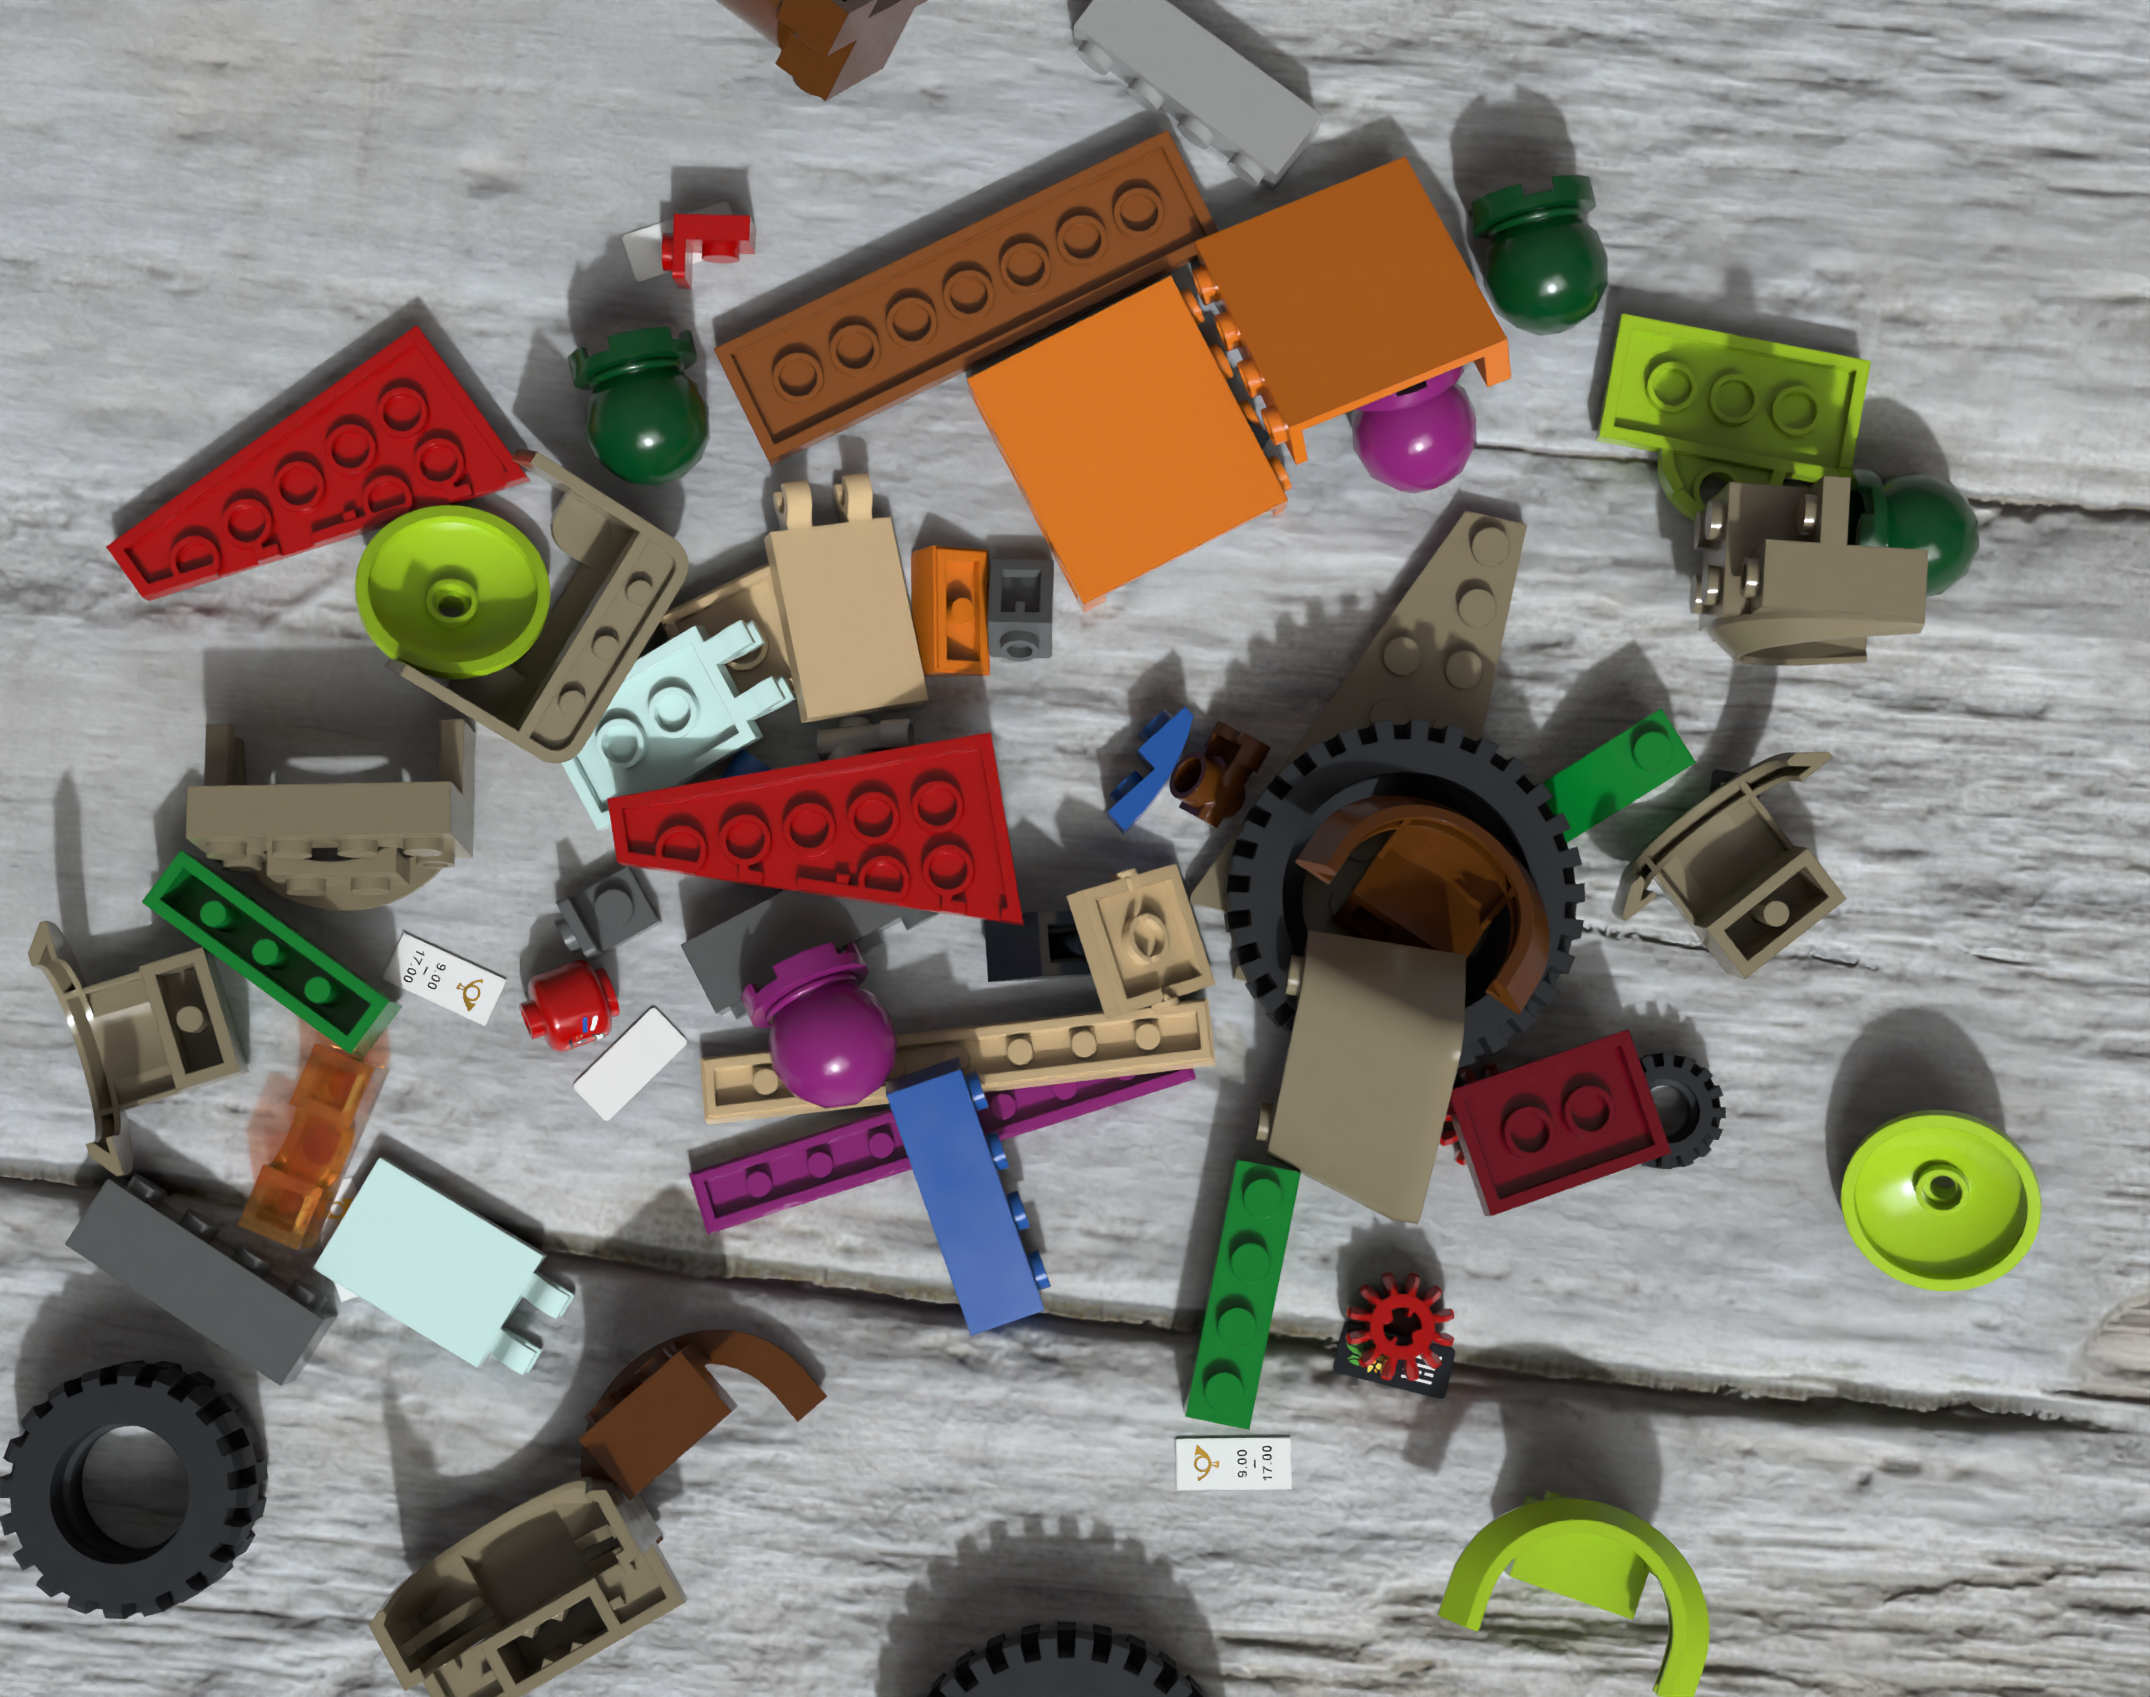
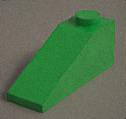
[1543,708,1696,843]

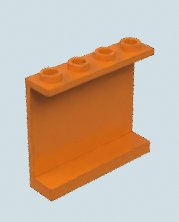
[1191,156,1511,465]
[967,276,1292,613]

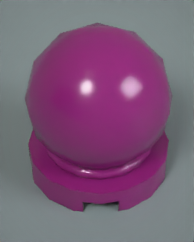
[1352,365,1477,494]
[740,942,898,1109]

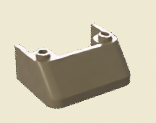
[384,449,689,763]

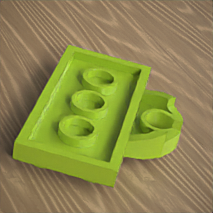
[1595,313,1871,521]

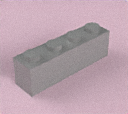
[1074,0,1322,191]

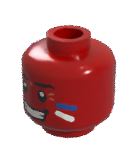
[519,960,620,1052]

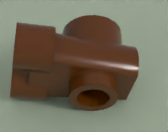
[1169,721,1271,828]

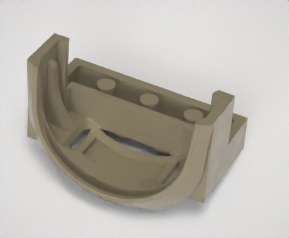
[185,719,476,912]

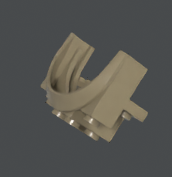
[1690,476,1929,666]
[369,1477,688,1697]

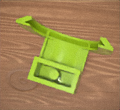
[1437,1489,1710,1697]

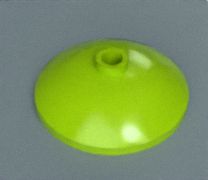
[355,505,550,679]
[1841,1110,2042,1291]

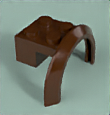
[1295,795,1550,1015]
[578,1329,827,1544]

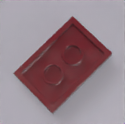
[1448,1029,1672,1216]

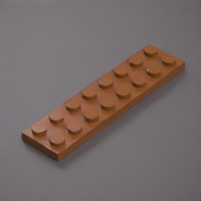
[714,130,1219,466]

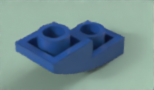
[1107,707,1194,835]

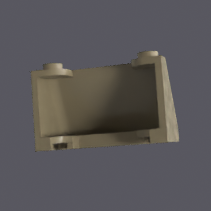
[1255,930,1466,1224]

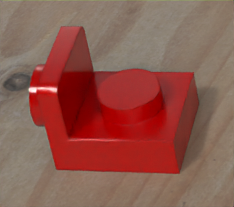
[662,214,756,289]

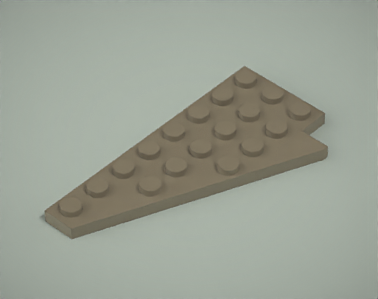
[1189,511,1527,982]

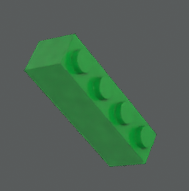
[142,850,403,1058]
[1183,1158,1301,1430]

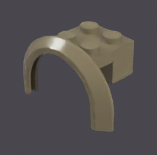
[1611,752,1847,979]
[28,921,249,1176]

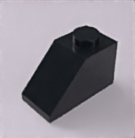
[984,911,1092,982]

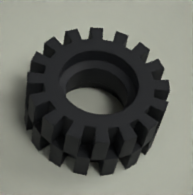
[1639,1053,1726,1169]

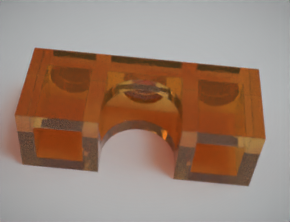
[238,1043,390,1250]

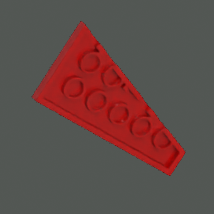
[106,325,531,601]
[607,732,1024,926]

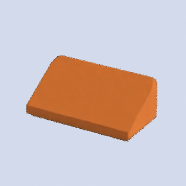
[911,546,990,677]

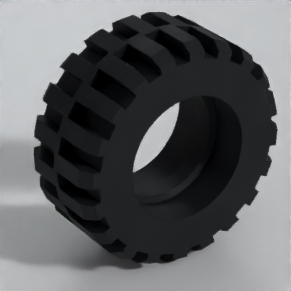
[0,1360,268,1619]

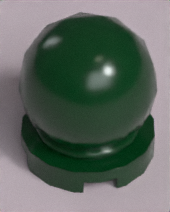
[1468,175,1608,336]
[568,327,710,486]
[1838,467,1979,597]

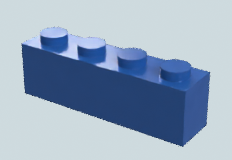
[885,1057,1051,1336]

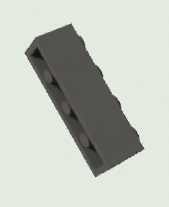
[681,890,940,1020]
[65,1174,338,1386]

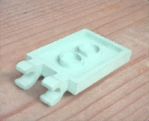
[561,620,796,831]
[313,1157,576,1375]

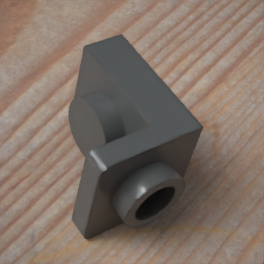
[988,559,1054,662]
[554,866,662,960]

